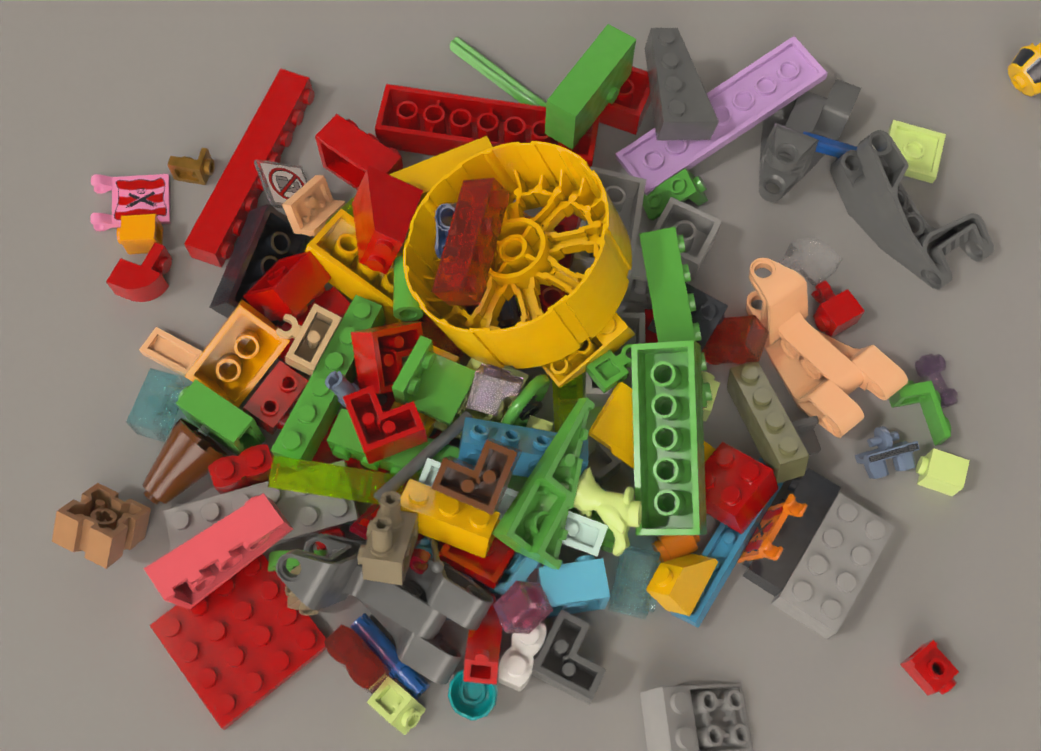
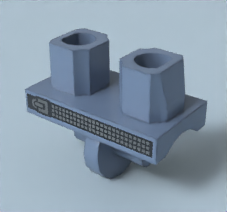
[855,426,920,479]

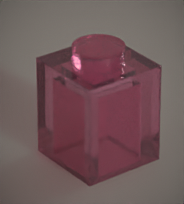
[493,581,553,634]

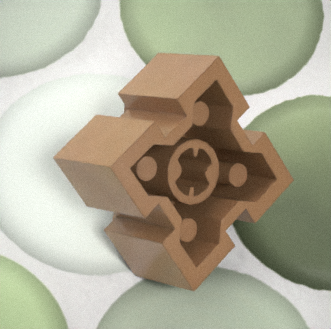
[52,483,151,569]

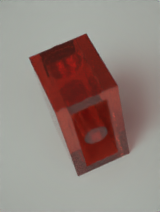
[702,315,769,365]

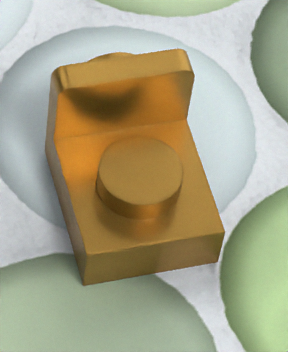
[167,148,215,185]

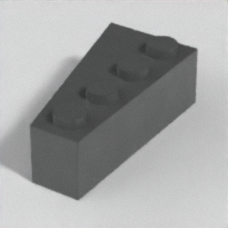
[644,28,719,141]

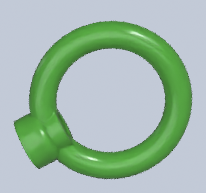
[502,374,550,427]

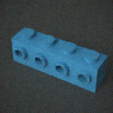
[458,417,588,477]

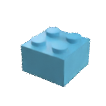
[537,555,610,618]

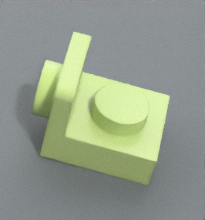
[367,676,426,735]

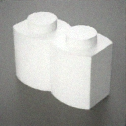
[498,616,546,692]

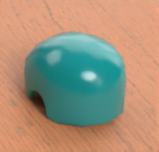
[448,669,498,721]

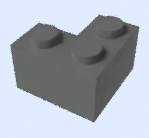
[531,609,606,704]

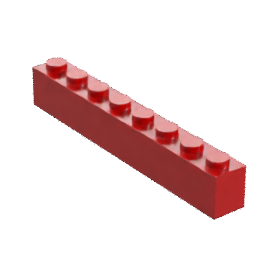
[184,68,315,268]

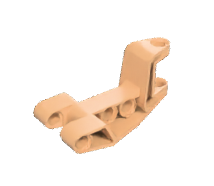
[746,258,908,438]

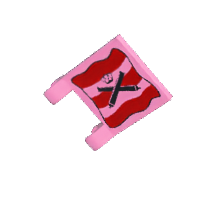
[90,174,170,231]

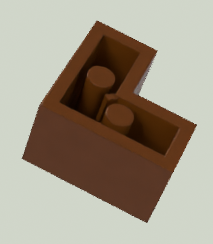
[431,438,522,515]

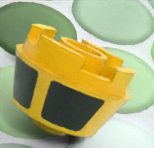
[1008,43,1041,96]

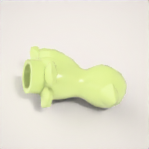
[573,467,642,556]

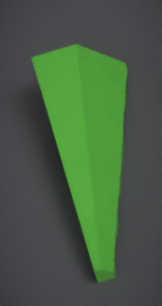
[492,398,595,570]

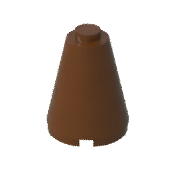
[142,418,227,505]

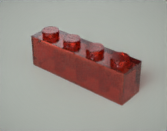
[432,178,510,306]

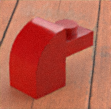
[106,242,173,302]

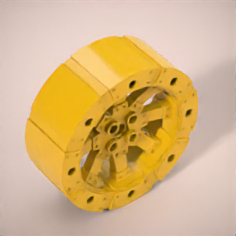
[403,141,632,369]

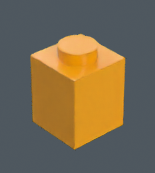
[116,214,163,254]

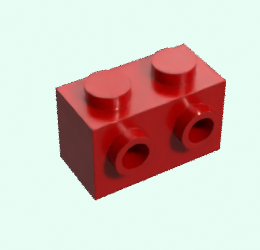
[243,361,309,435]

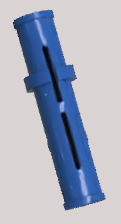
[351,613,430,699]

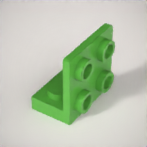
[392,335,477,425]

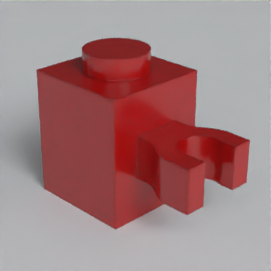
[811,280,865,338]

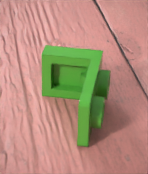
[642,168,708,220]
[889,380,951,446]

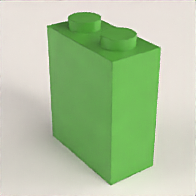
[176,379,266,456]

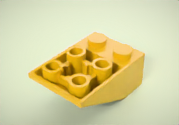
[541,312,635,388]

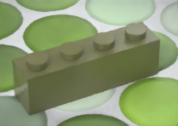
[727,360,809,484]

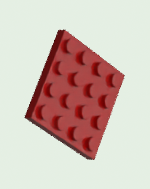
[149,553,331,730]

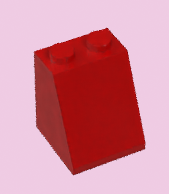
[352,166,423,275]

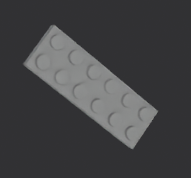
[164,460,359,551]

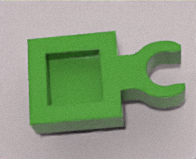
[586,344,632,393]

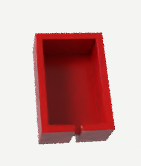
[315,114,403,190]

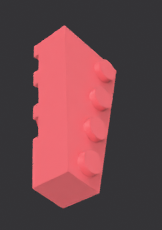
[143,493,293,610]

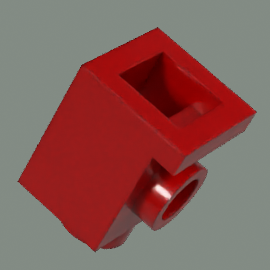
[900,639,959,696]

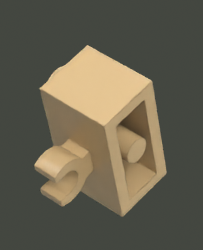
[276,304,342,376]

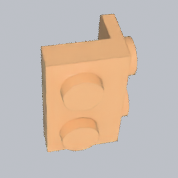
[282,175,347,236]

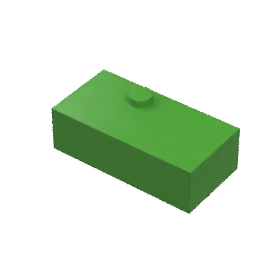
[545,24,636,150]

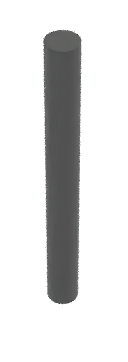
[374,411,473,503]

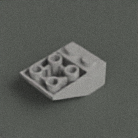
[640,683,753,751]

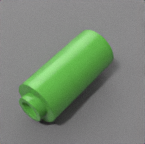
[393,254,423,321]

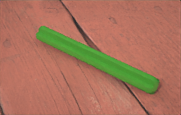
[450,37,546,107]

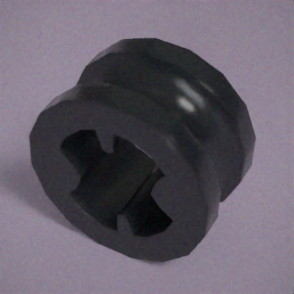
[519,394,544,421]

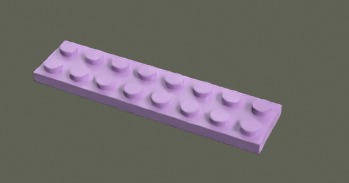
[616,36,827,196]

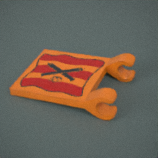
[737,494,808,563]

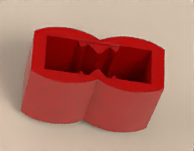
[208,444,281,494]

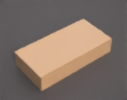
[139,327,202,379]

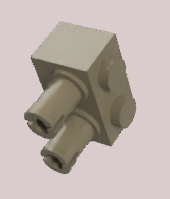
[358,491,418,586]

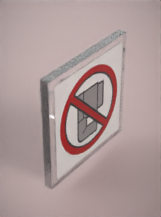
[254,160,308,209]

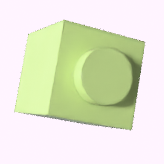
[916,448,970,496]

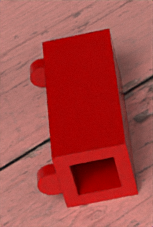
[463,594,505,685]

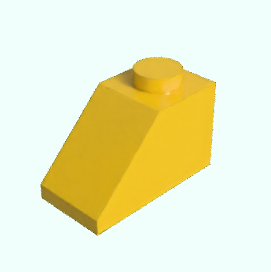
[646,554,718,616]

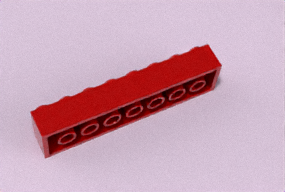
[374,84,600,167]

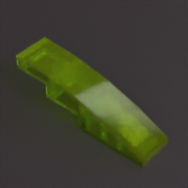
[268,456,404,505]

